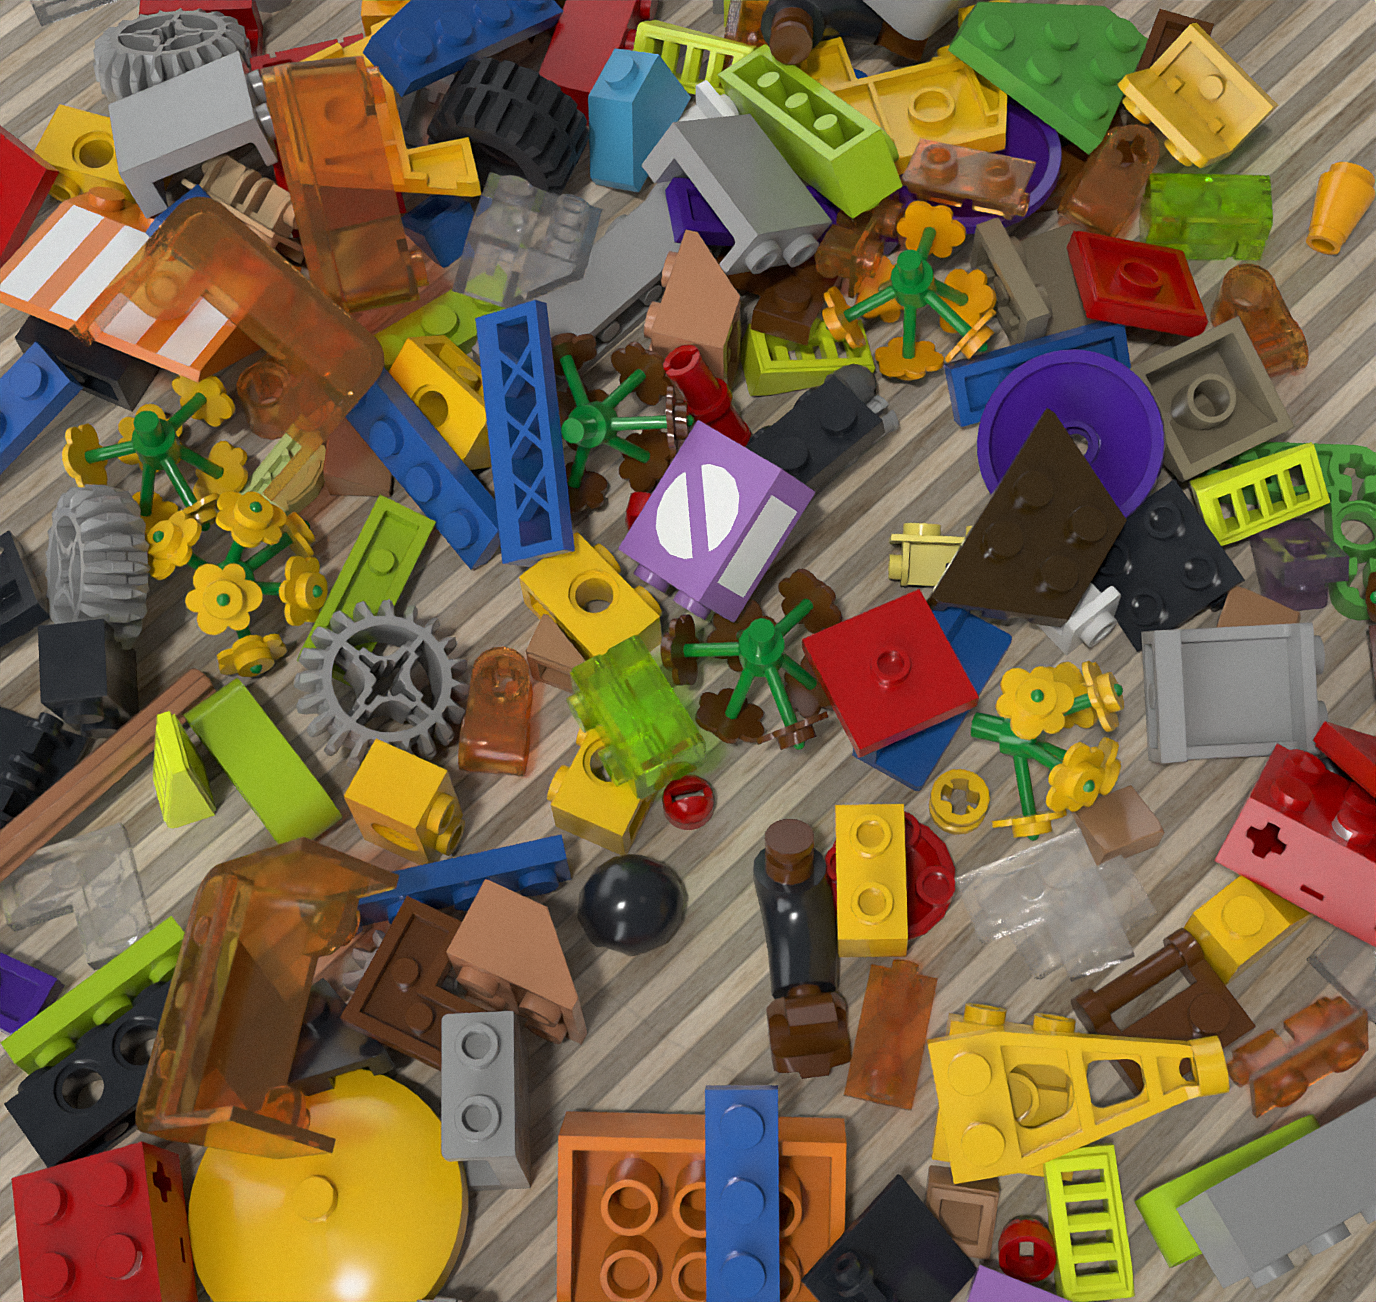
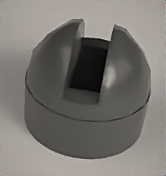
[824,363,876,404]

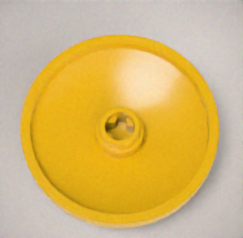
[188,1069,468,1302]

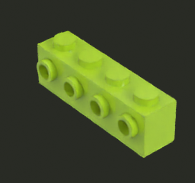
[717,44,902,219]

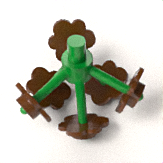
[551,333,694,513]
[660,568,843,750]

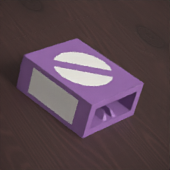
[618,420,816,623]

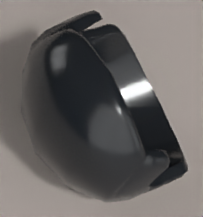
[577,854,684,956]

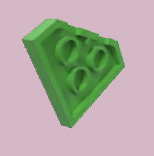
[948,1,1148,154]

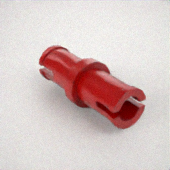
[663,344,751,447]

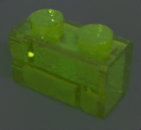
[1139,173,1273,260]
[566,635,707,799]

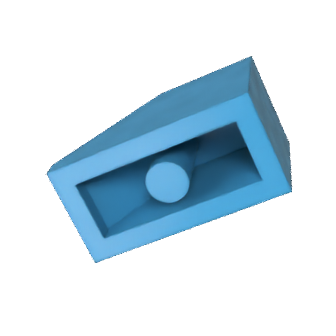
[588,48,691,192]

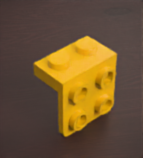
[1118,23,1279,168]

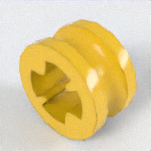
[928,769,990,835]

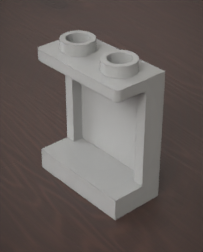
[108,51,282,219]
[642,114,832,275]
[1141,622,1328,763]
[441,1011,531,1191]

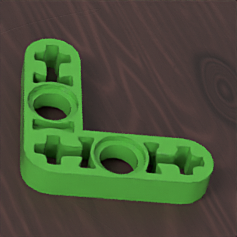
[1199,442,1376,621]

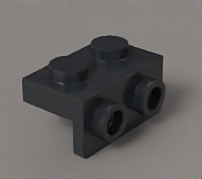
[745,375,885,491]

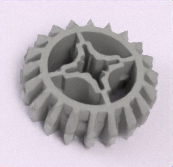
[93,8,252,103]
[44,484,151,650]
[294,599,471,769]

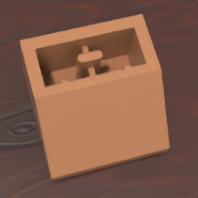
[644,230,741,401]
[446,879,588,1045]

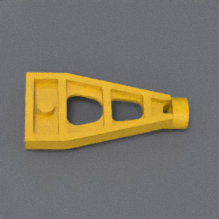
[927,1027,1230,1184]

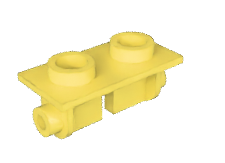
[888,523,972,586]

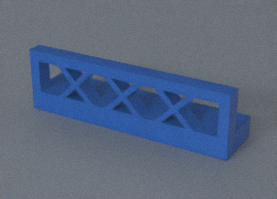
[475,300,575,567]

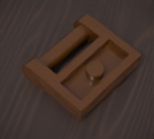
[1071,928,1256,1097]

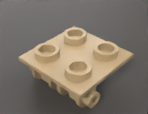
[181,153,329,264]

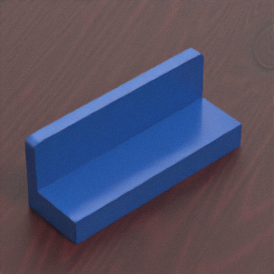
[852,606,1012,791]

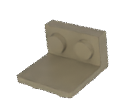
[970,217,1101,345]

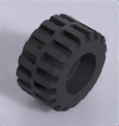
[426,58,589,210]

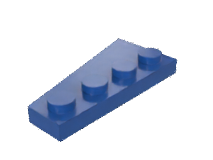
[363,0,564,97]

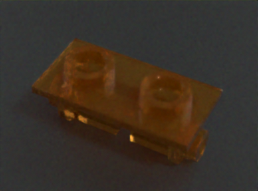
[901,138,1036,220]
[815,176,906,299]
[844,959,937,1111]
[1226,996,1369,1119]

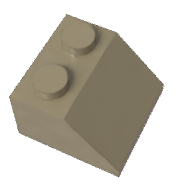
[1130,316,1295,482]

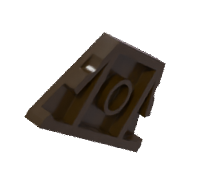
[926,408,1127,628]

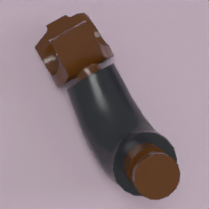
[761,0,928,65]
[753,819,851,1079]

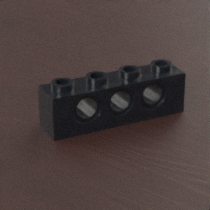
[4,933,287,1168]

